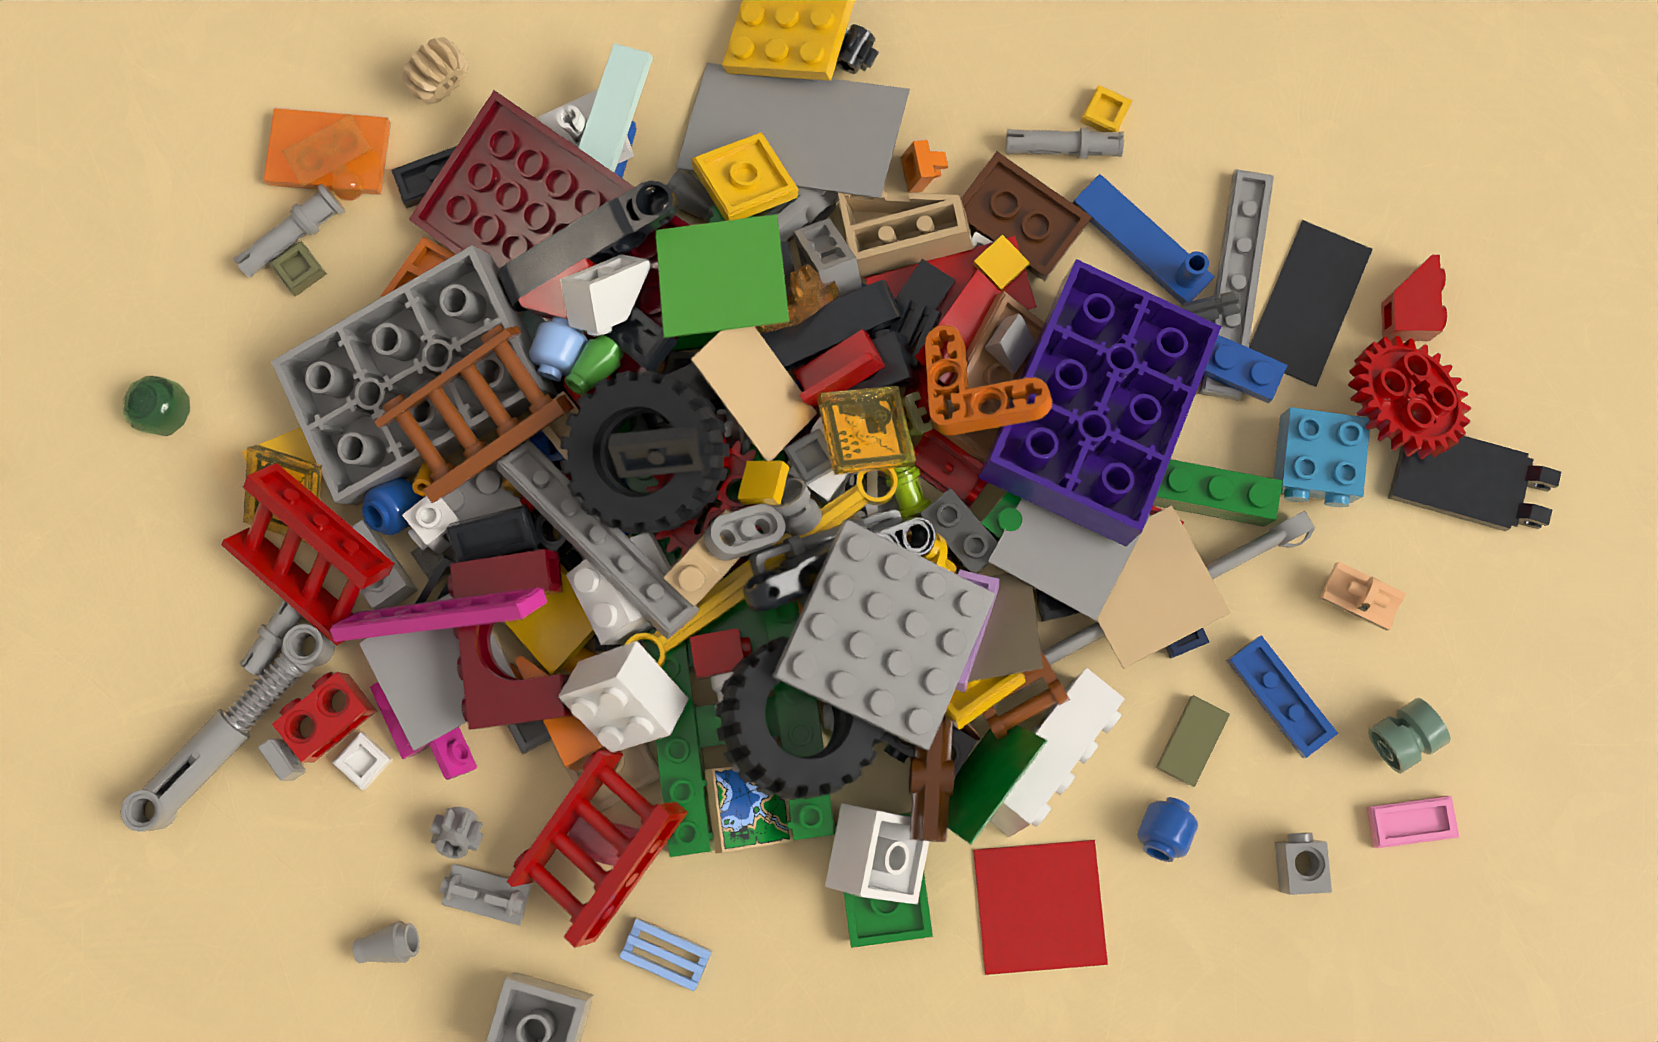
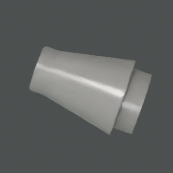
[353,921,419,963]

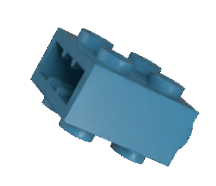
[1274,407,1370,508]

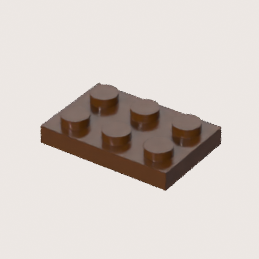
[961,151,1091,282]

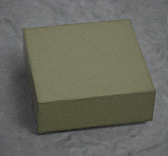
[270,241,327,296]

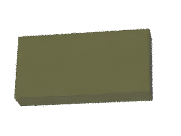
[1156,695,1230,787]

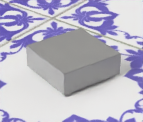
[258,739,305,781]

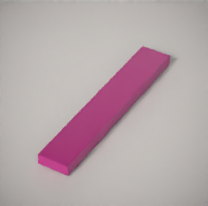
[330,587,547,642]

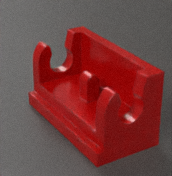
[908,428,988,509]

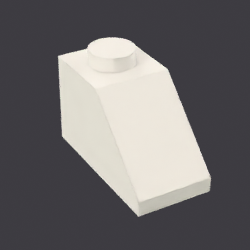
[561,255,650,335]

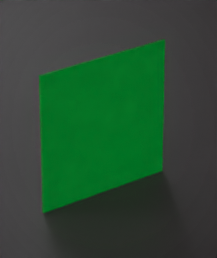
[947,725,1048,845]

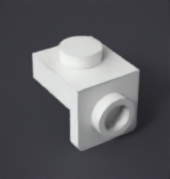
[402,496,459,555]

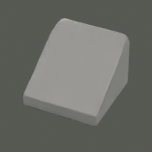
[985,313,1035,374]

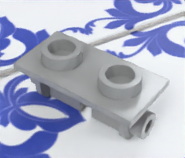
[440,864,532,926]

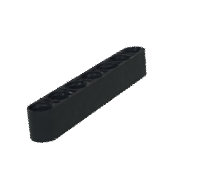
[642,280,903,430]

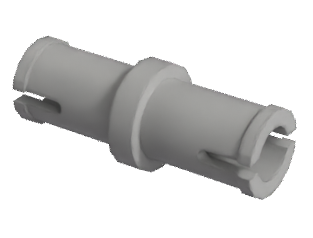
[239,600,302,676]

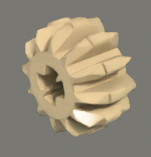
[402,37,469,104]

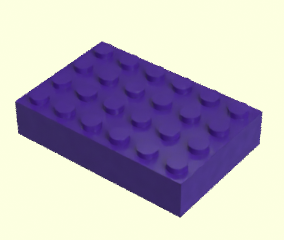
[977,259,1222,547]

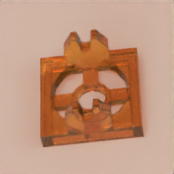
[755,264,840,334]

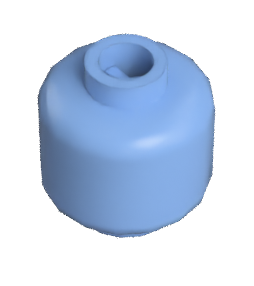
[529,317,588,381]

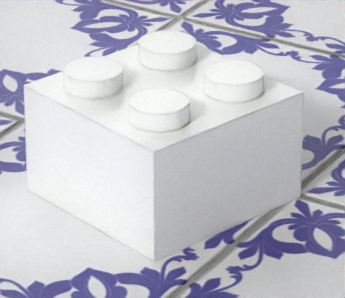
[558,641,689,753]

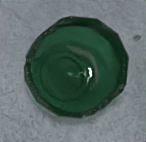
[123,375,190,436]

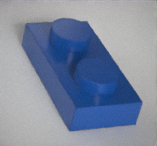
[1203,335,1287,404]

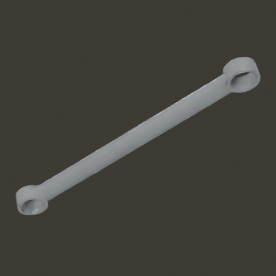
[1014,511,1315,694]

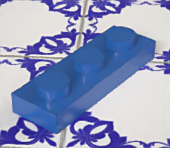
[1226,635,1338,758]

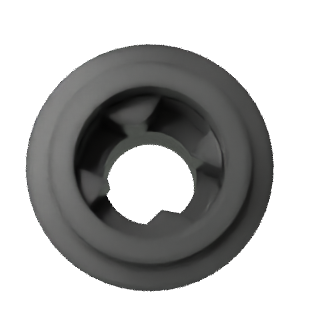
[667,169,716,223]

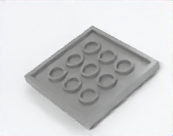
[772,520,996,750]

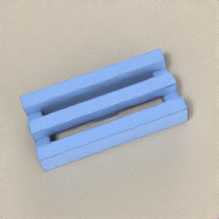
[619,918,712,991]

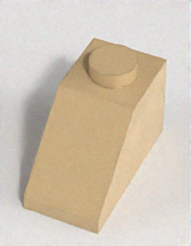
[663,509,740,606]

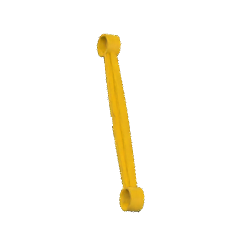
[625,465,898,668]

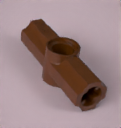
[909,714,954,842]

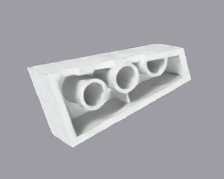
[990,667,1125,837]

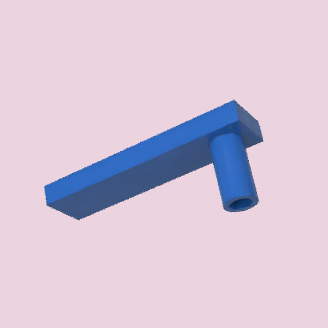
[1073,174,1215,306]

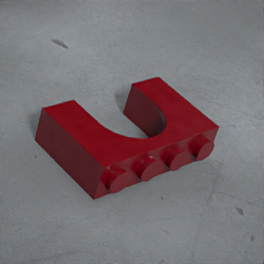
[448,549,574,730]

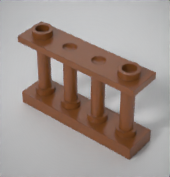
[374,325,574,504]

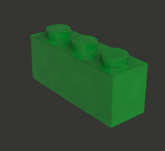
[1153,459,1283,527]

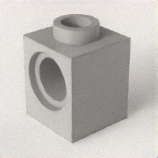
[1275,833,1332,895]

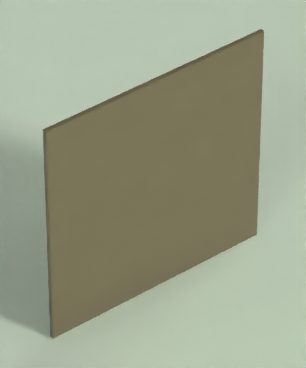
[968,573,1043,682]

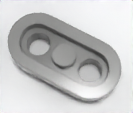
[704,504,785,560]

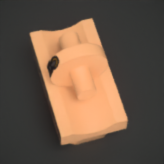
[1319,562,1406,631]

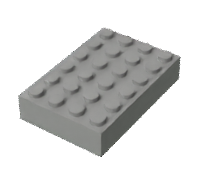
[271,245,558,505]

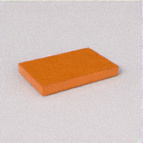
[263,108,391,195]

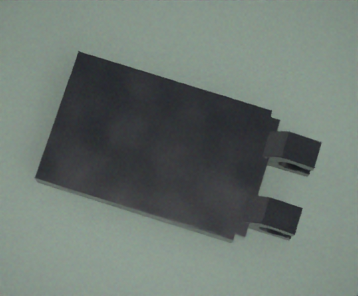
[1388,436,1562,531]

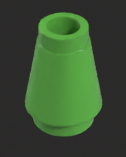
[565,335,624,396]

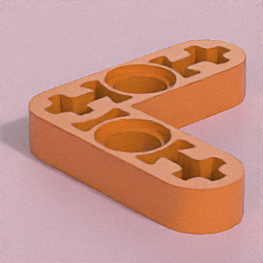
[925,325,1052,435]

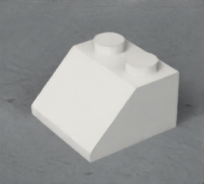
[566,533,671,645]
[825,803,929,904]

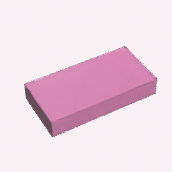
[1367,796,1459,848]

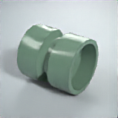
[1368,698,1451,773]

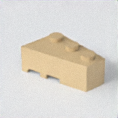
[838,192,974,278]

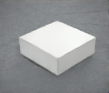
[333,732,393,790]

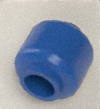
[362,477,423,536]
[1137,797,1198,862]

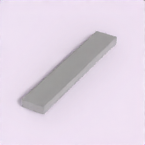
[1199,169,1274,401]
[497,439,699,640]

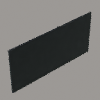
[1249,220,1373,387]

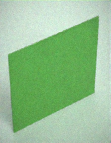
[656,214,789,338]

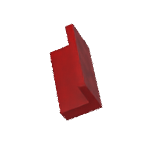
[794,330,885,408]

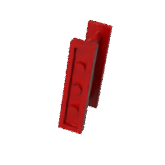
[221,463,395,646]
[506,750,688,948]

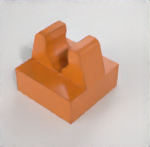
[901,140,949,193]

